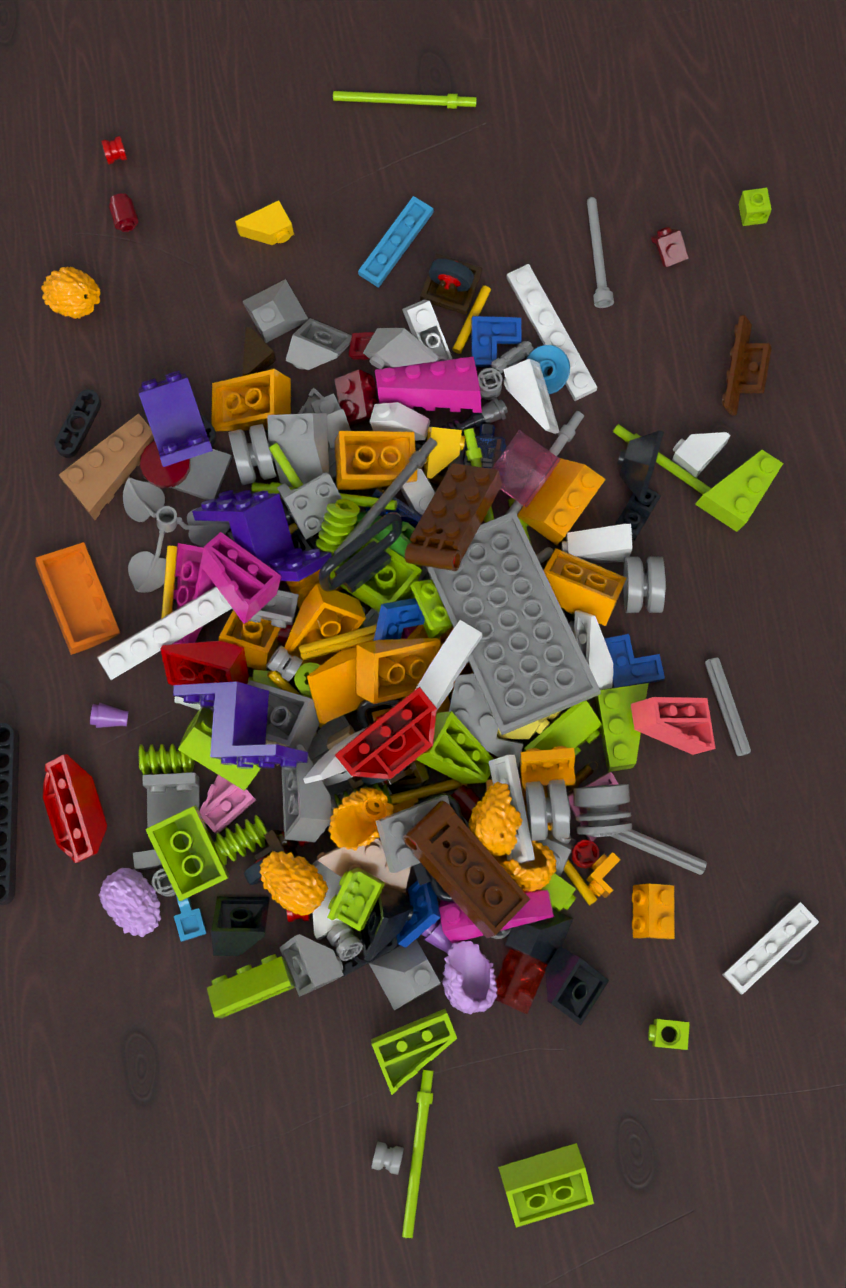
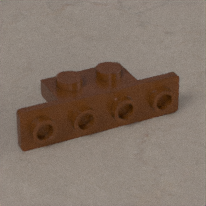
[722,315,772,416]

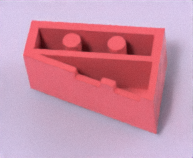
[631,697,716,755]

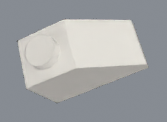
[370,402,430,441]
[672,432,730,478]

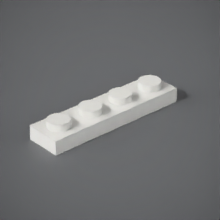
[489,755,535,864]
[722,902,819,995]

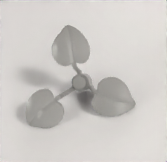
[123,477,231,593]

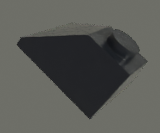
[618,430,664,501]
[361,887,413,961]
[211,896,270,956]
[505,910,574,965]
[545,946,609,1026]

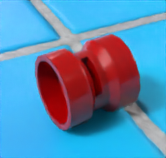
[571,840,599,869]

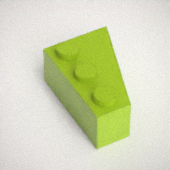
[695,450,783,532]
[595,683,648,772]
[178,707,261,791]
[416,711,494,784]
[371,1009,457,1095]

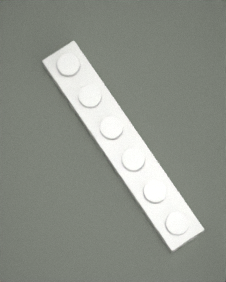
[507,264,597,401]
[97,587,232,680]

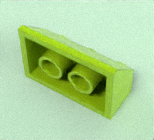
[330,538,422,612]
[523,700,602,757]
[145,805,230,902]
[207,954,295,1019]
[498,1143,594,1228]

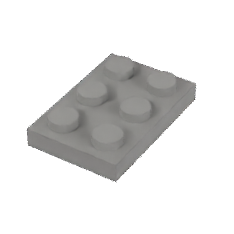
[375,795,450,873]

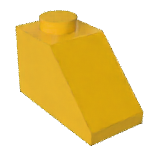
[235,200,294,245]
[423,427,465,478]

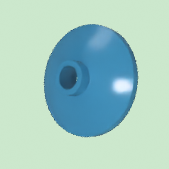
[526,345,570,394]

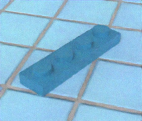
[358,196,434,288]

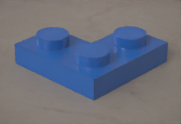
[471,316,521,368]
[373,598,425,641]
[604,634,665,688]
[396,880,441,948]

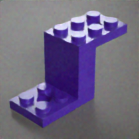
[138,371,213,467]
[192,490,332,581]
[173,682,308,769]

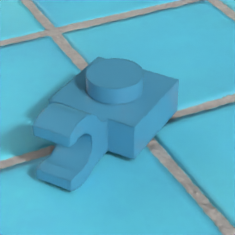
[174,896,208,942]

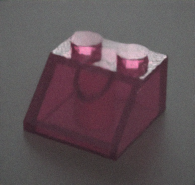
[492,430,561,507]

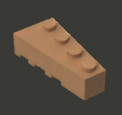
[59,413,155,520]

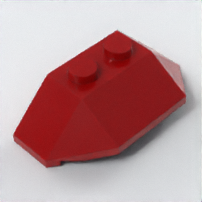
[335,687,437,779]
[42,754,108,863]

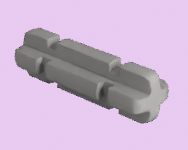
[491,341,534,374]

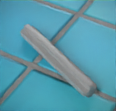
[705,657,751,756]
[611,830,707,875]

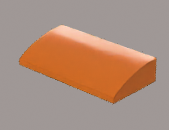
[35,542,120,655]

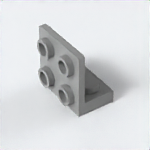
[277,472,342,539]
[143,773,200,828]

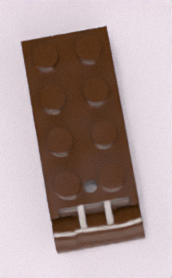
[405,463,502,571]
[403,801,530,938]

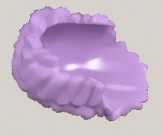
[99,868,161,937]
[442,941,498,1014]

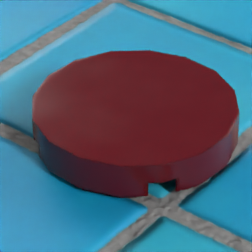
[140,441,191,488]

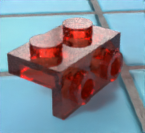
[495,949,547,1014]

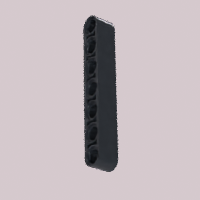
[0,723,20,905]

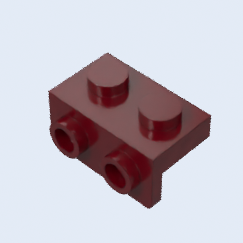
[335,370,379,426]

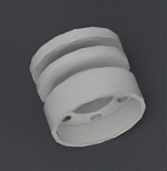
[573,784,633,837]

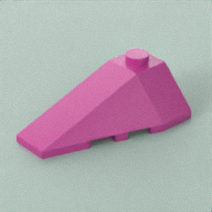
[173,543,216,644]
[439,890,554,944]

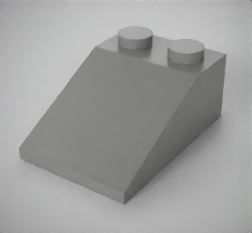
[268,413,329,487]
[247,680,320,752]
[282,744,334,842]

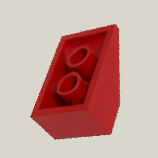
[160,641,249,686]

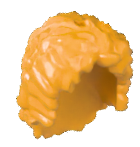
[41,267,100,319]
[468,782,523,856]
[328,787,394,851]
[492,841,557,891]
[259,851,329,916]

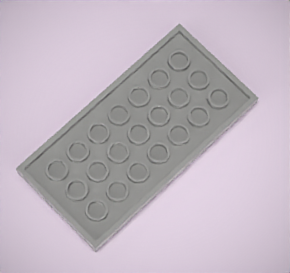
[426,511,601,735]

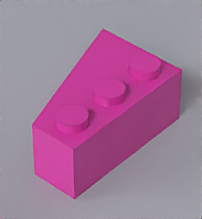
[201,532,281,624]

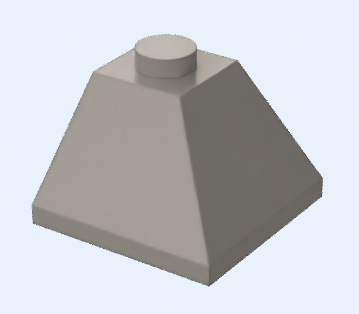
[243,279,309,343]
[286,318,352,370]
[363,328,439,369]
[279,934,343,997]
[369,939,441,1011]

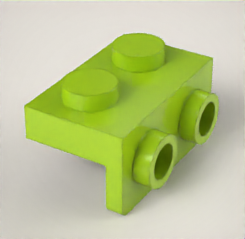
[410,579,452,639]
[327,867,385,931]

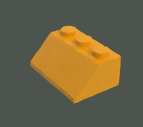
[517,458,605,545]
[543,549,627,626]

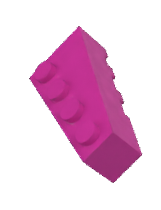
[375,357,482,413]

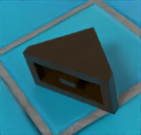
[243,327,276,376]

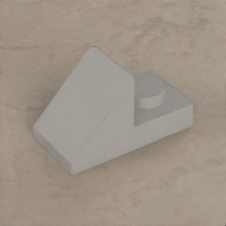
[311,394,351,449]

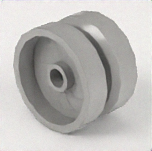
[228,424,277,485]
[623,556,666,613]
[526,779,570,841]

